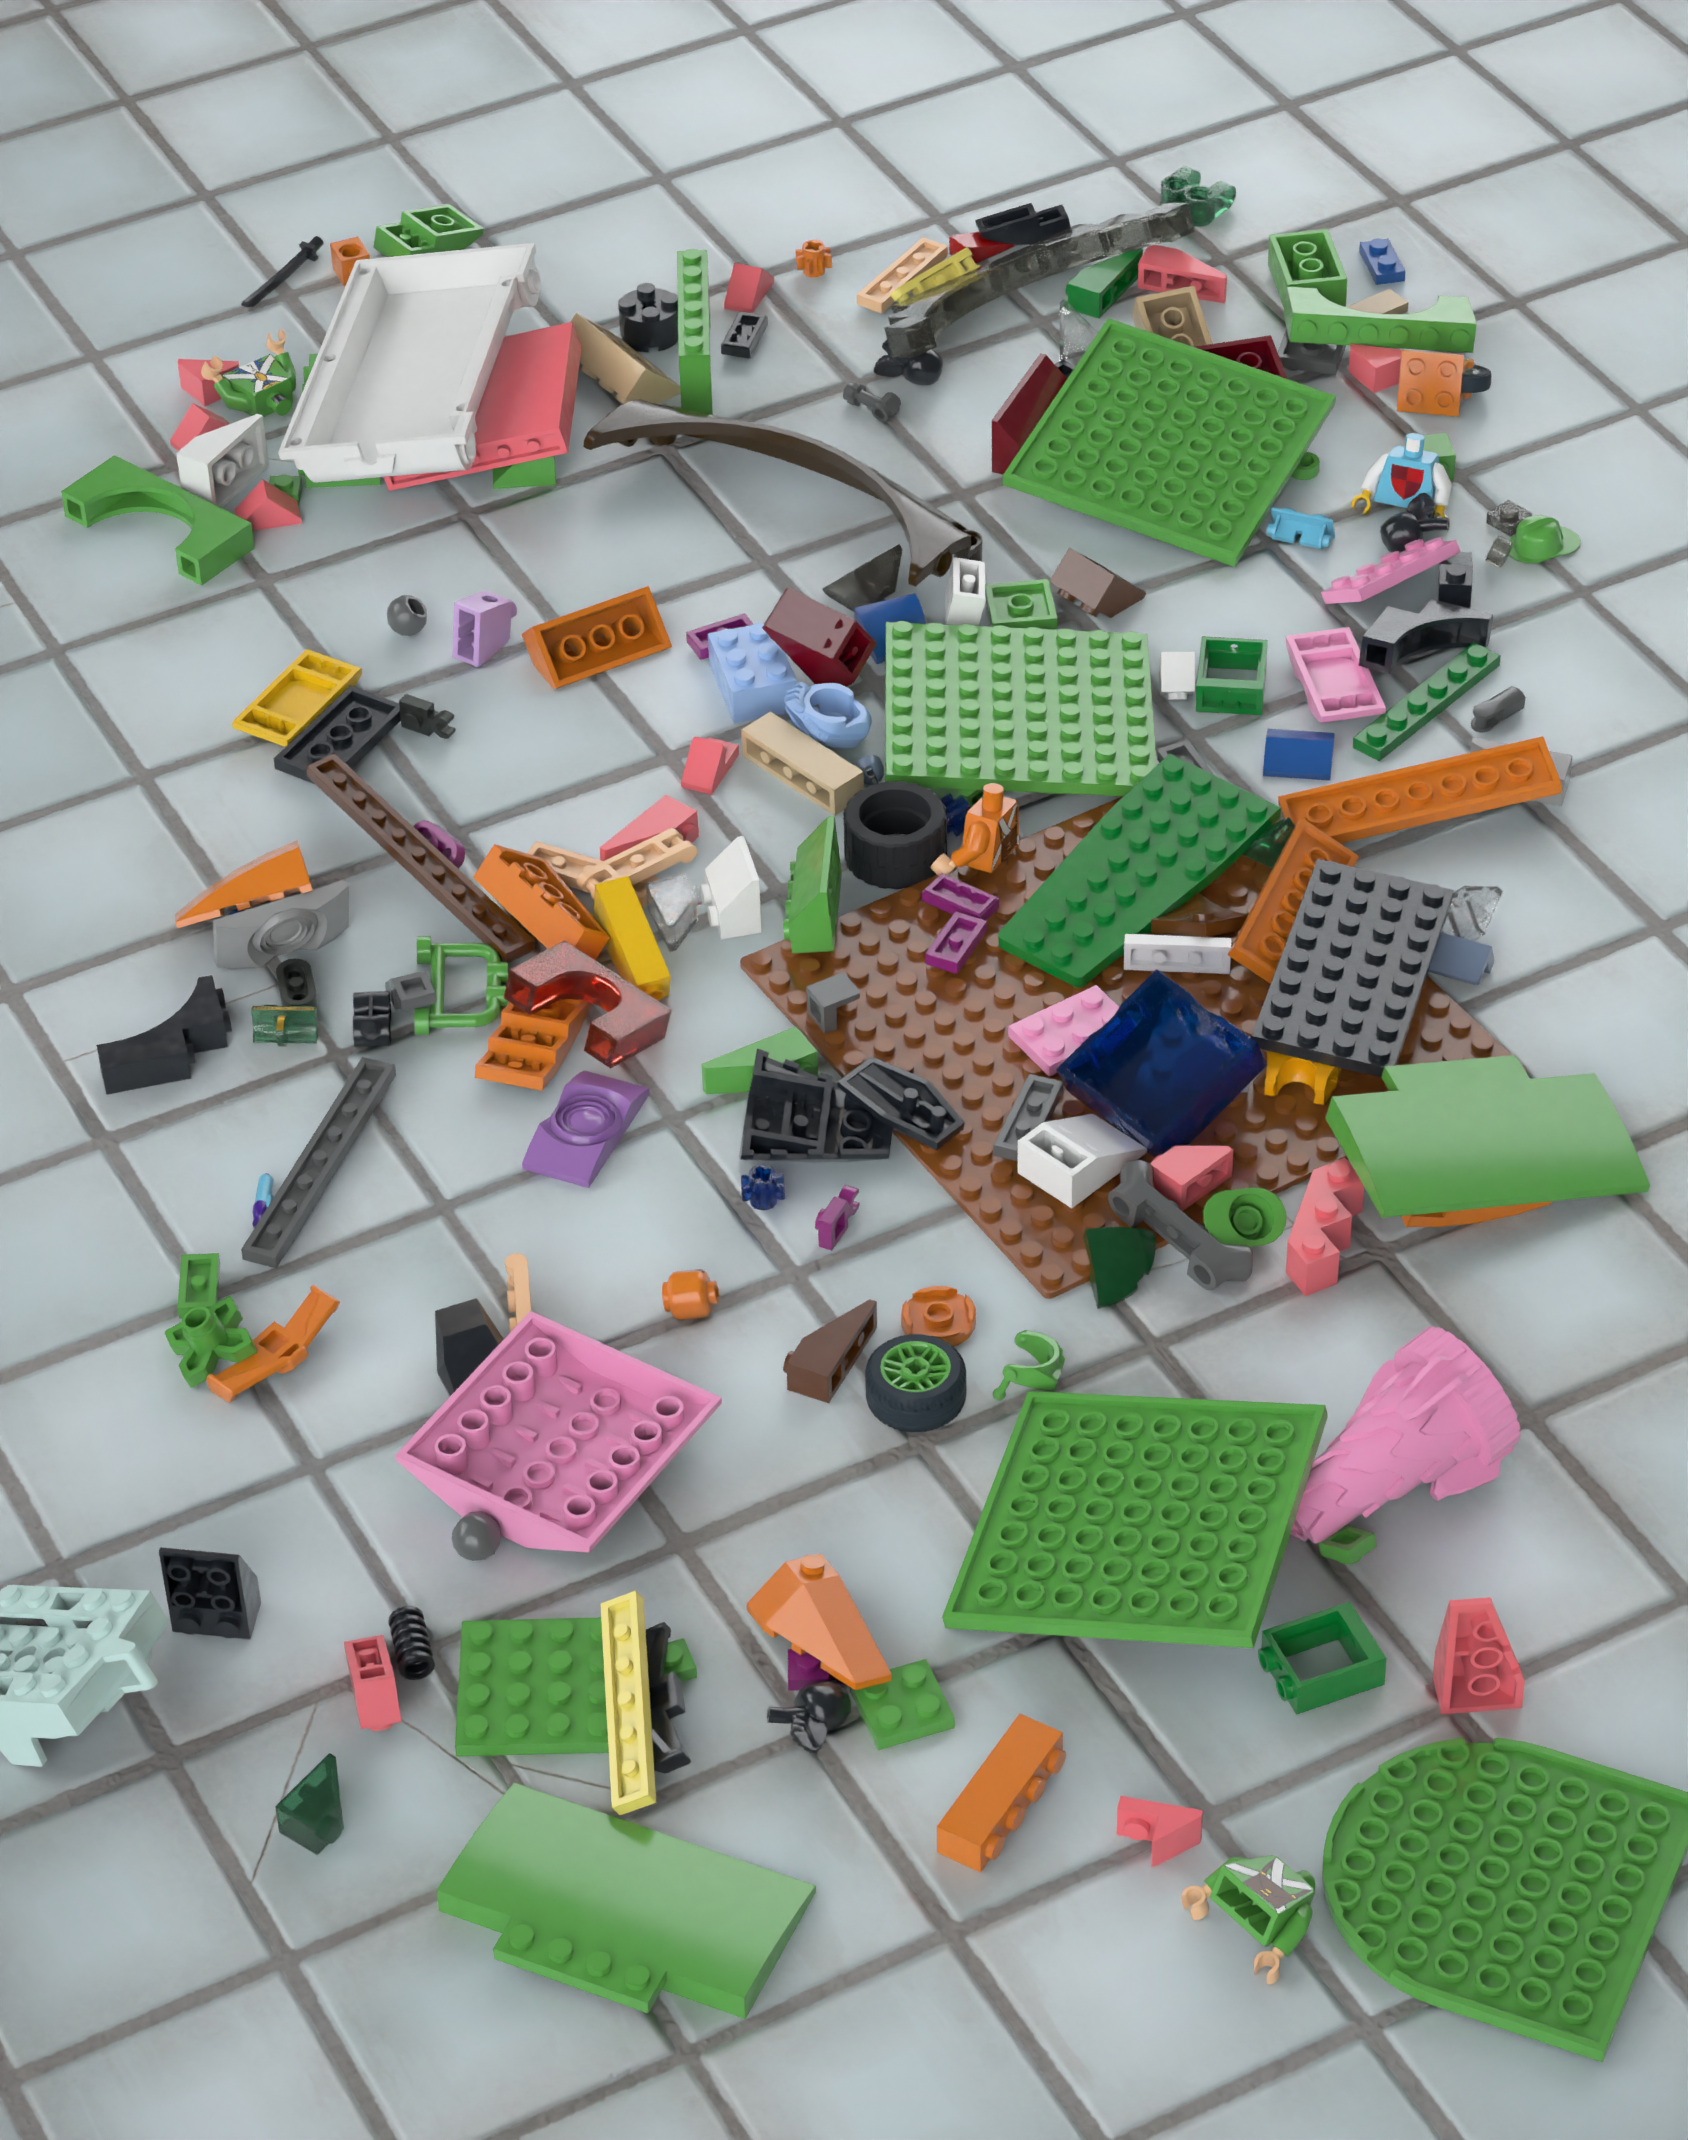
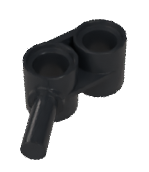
[353,991,391,1047]

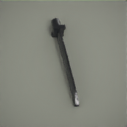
[241,236,324,307]

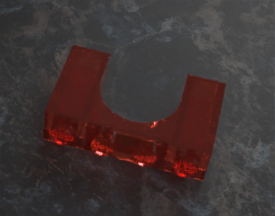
[504,940,672,1069]

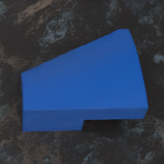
[854,593,926,664]

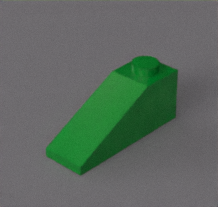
[1065,247,1143,319]

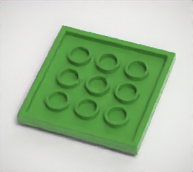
[455,1617,609,1756]

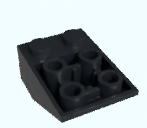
[159,1547,261,1639]

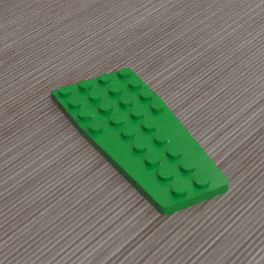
[998,754,1281,988]

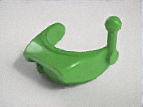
[993,1330,1065,1401]

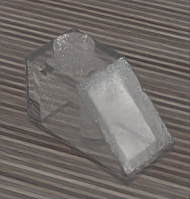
[646,873,702,952]

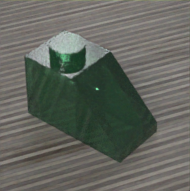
[275,1753,344,1855]

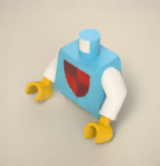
[1351,433,1452,518]

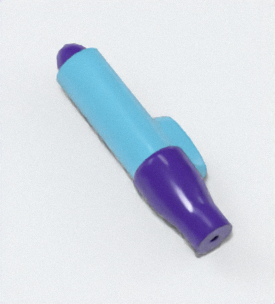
[252,1173,274,1228]

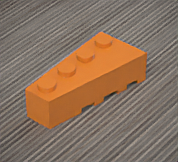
[473,844,610,971]

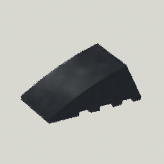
[739,1048,893,1163]

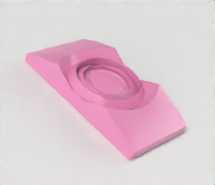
[1286,627,1386,723]

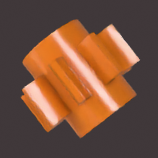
[796,240,832,277]

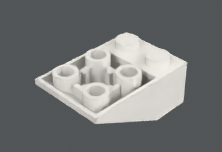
[1018,1114,1147,1208]

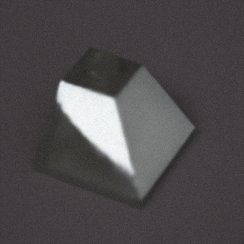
[822,544,903,612]

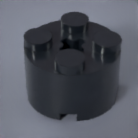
[618,283,678,352]

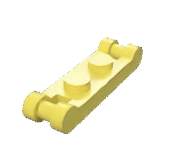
[890,247,985,319]

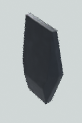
[837,1057,965,1150]
[435,1298,504,1397]

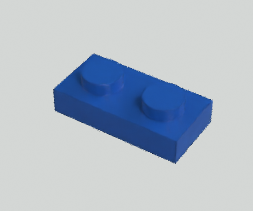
[1359,238,1406,285]

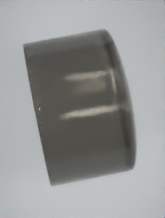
[1485,535,1513,568]

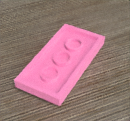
[1321,537,1460,604]

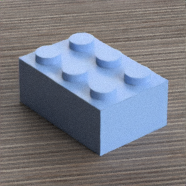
[708,623,797,724]

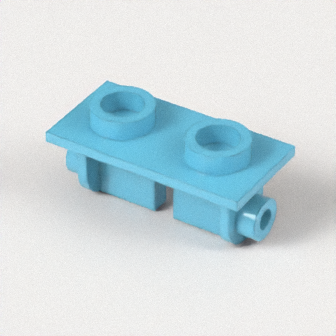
[1267,507,1335,550]

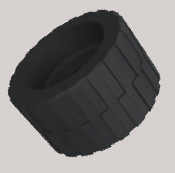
[843,781,947,890]

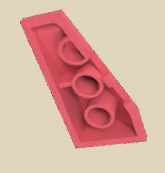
[1433,1597,1525,1715]

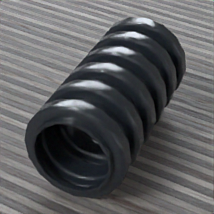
[388,1606,435,1680]

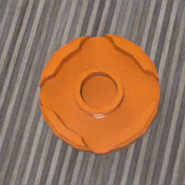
[901,1286,976,1346]

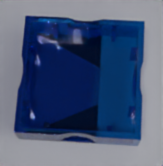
[1056,969,1267,1158]

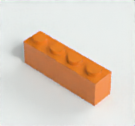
[937,1713,1066,1873]

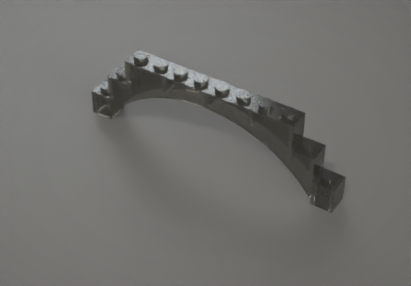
[884,203,1195,358]

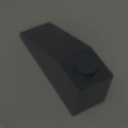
[1438,552,1473,608]

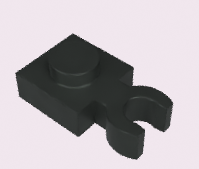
[399,694,456,739]

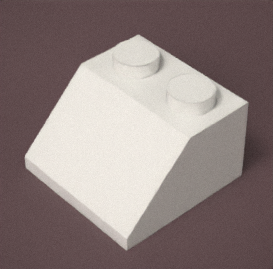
[700,836,761,939]

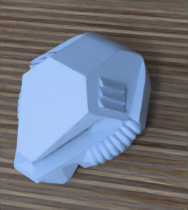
[784,682,872,748]

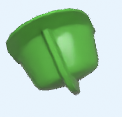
[1507,515,1581,563]
[1203,1188,1286,1247]

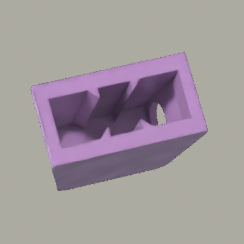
[452,591,517,668]

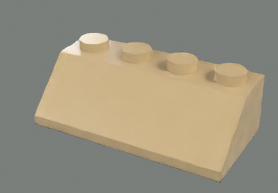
[570,313,680,404]

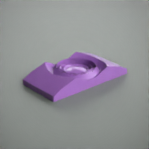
[522,1070,650,1188]

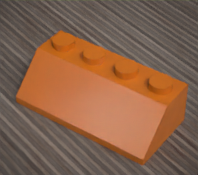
[521,586,672,689]

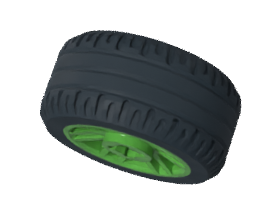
[865,1334,967,1432]

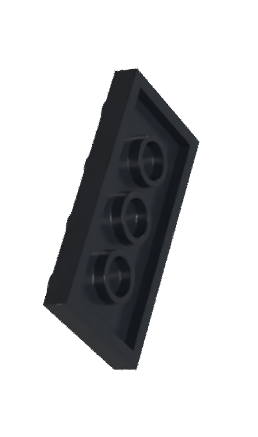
[273,685,401,784]

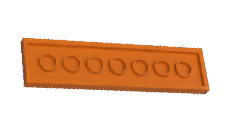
[1278,736,1562,844]

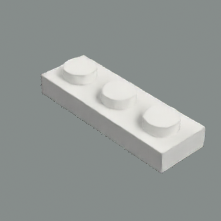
[1124,934,1231,974]

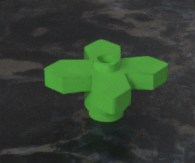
[165,1296,257,1388]

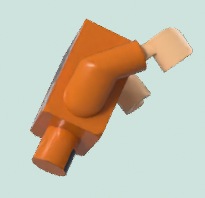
[930,783,1019,876]

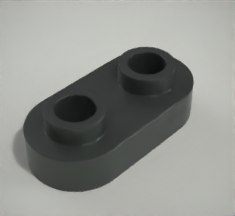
[276,958,317,1016]

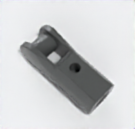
[1471,687,1526,733]

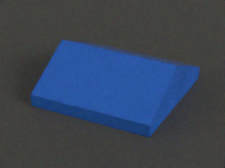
[1263,728,1335,781]

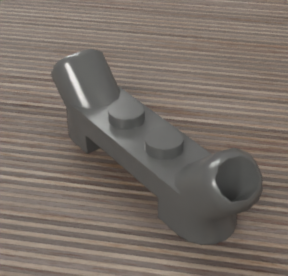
[1108,1160,1253,1291]

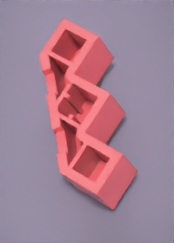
[1286,1158,1364,1296]

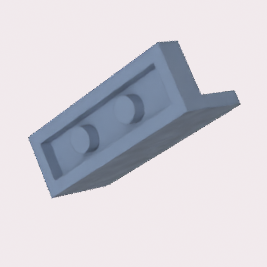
[1428,933,1494,985]

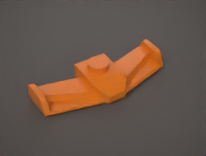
[206,1284,340,1403]

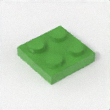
[985,579,1057,629]
[850,1659,955,1750]

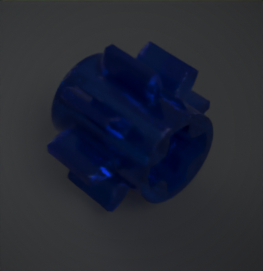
[941,793,971,837]
[741,1165,785,1210]

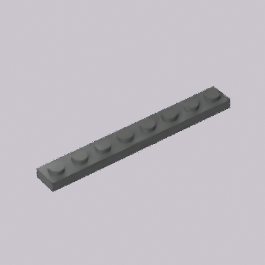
[241,1057,396,1268]

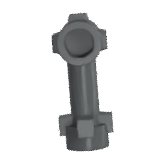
[843,382,901,422]

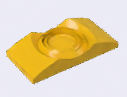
[232,649,362,747]

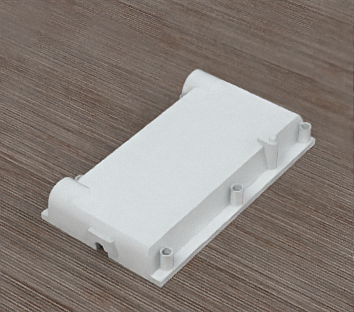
[278,243,541,483]

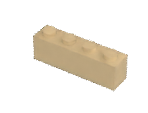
[741,711,864,816]

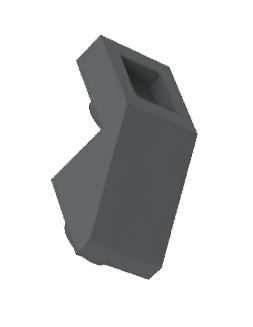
[385,970,436,1011]

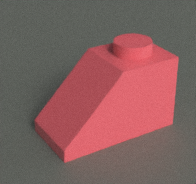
[1150,1145,1233,1211]

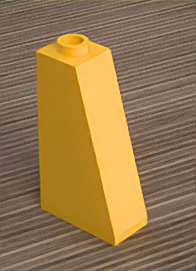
[593,876,671,1004]

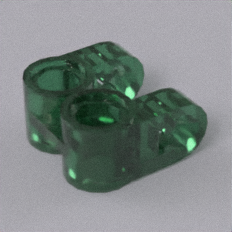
[1160,166,1236,227]

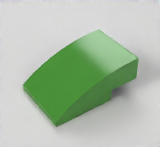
[373,204,484,257]

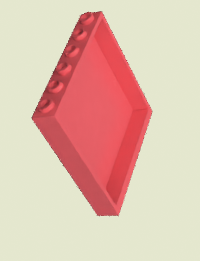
[383,322,582,491]

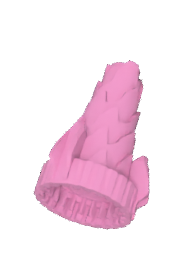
[1291,1326,1521,1544]

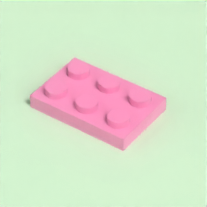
[1008,985,1138,1077]

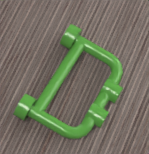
[414,936,508,1035]

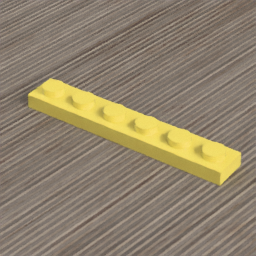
[600,1591,656,1815]

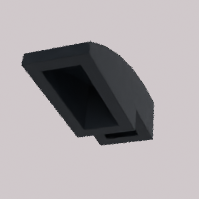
[975,203,1073,245]

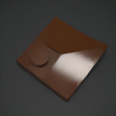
[1151,893,1249,937]

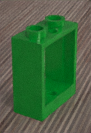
[1196,636,1268,715]
[1258,1601,1387,1715]

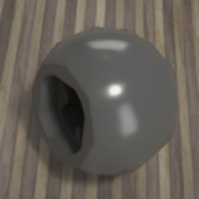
[387,595,427,636]
[451,1512,501,1561]

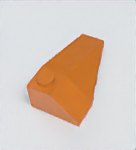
[746,1553,892,1690]

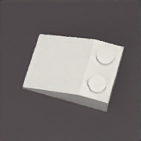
[176,414,269,508]

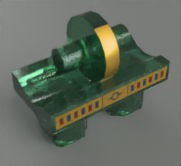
[251,1005,318,1047]

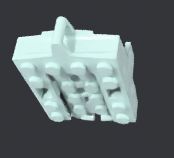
[0,1585,170,1767]

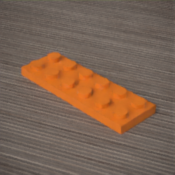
[1227,818,1359,984]

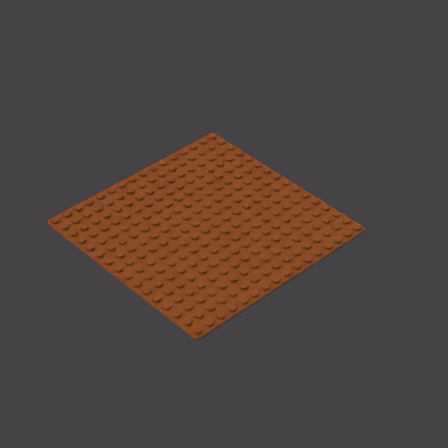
[740,796,1526,1299]

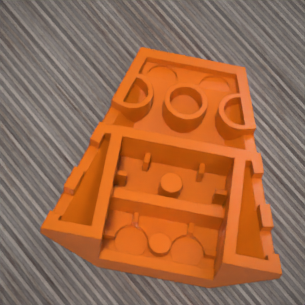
[175,840,313,928]

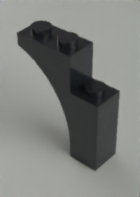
[1359,599,1493,674]
[96,975,232,1095]

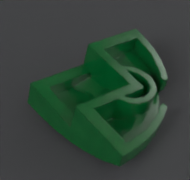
[1083,1227,1156,1309]

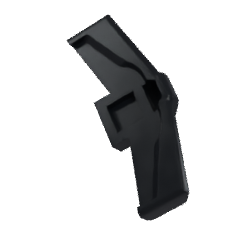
[646,1622,691,1774]

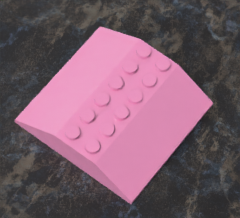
[395,1311,722,1553]

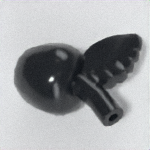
[873,339,943,385]
[1380,493,1450,553]
[767,1681,851,1753]

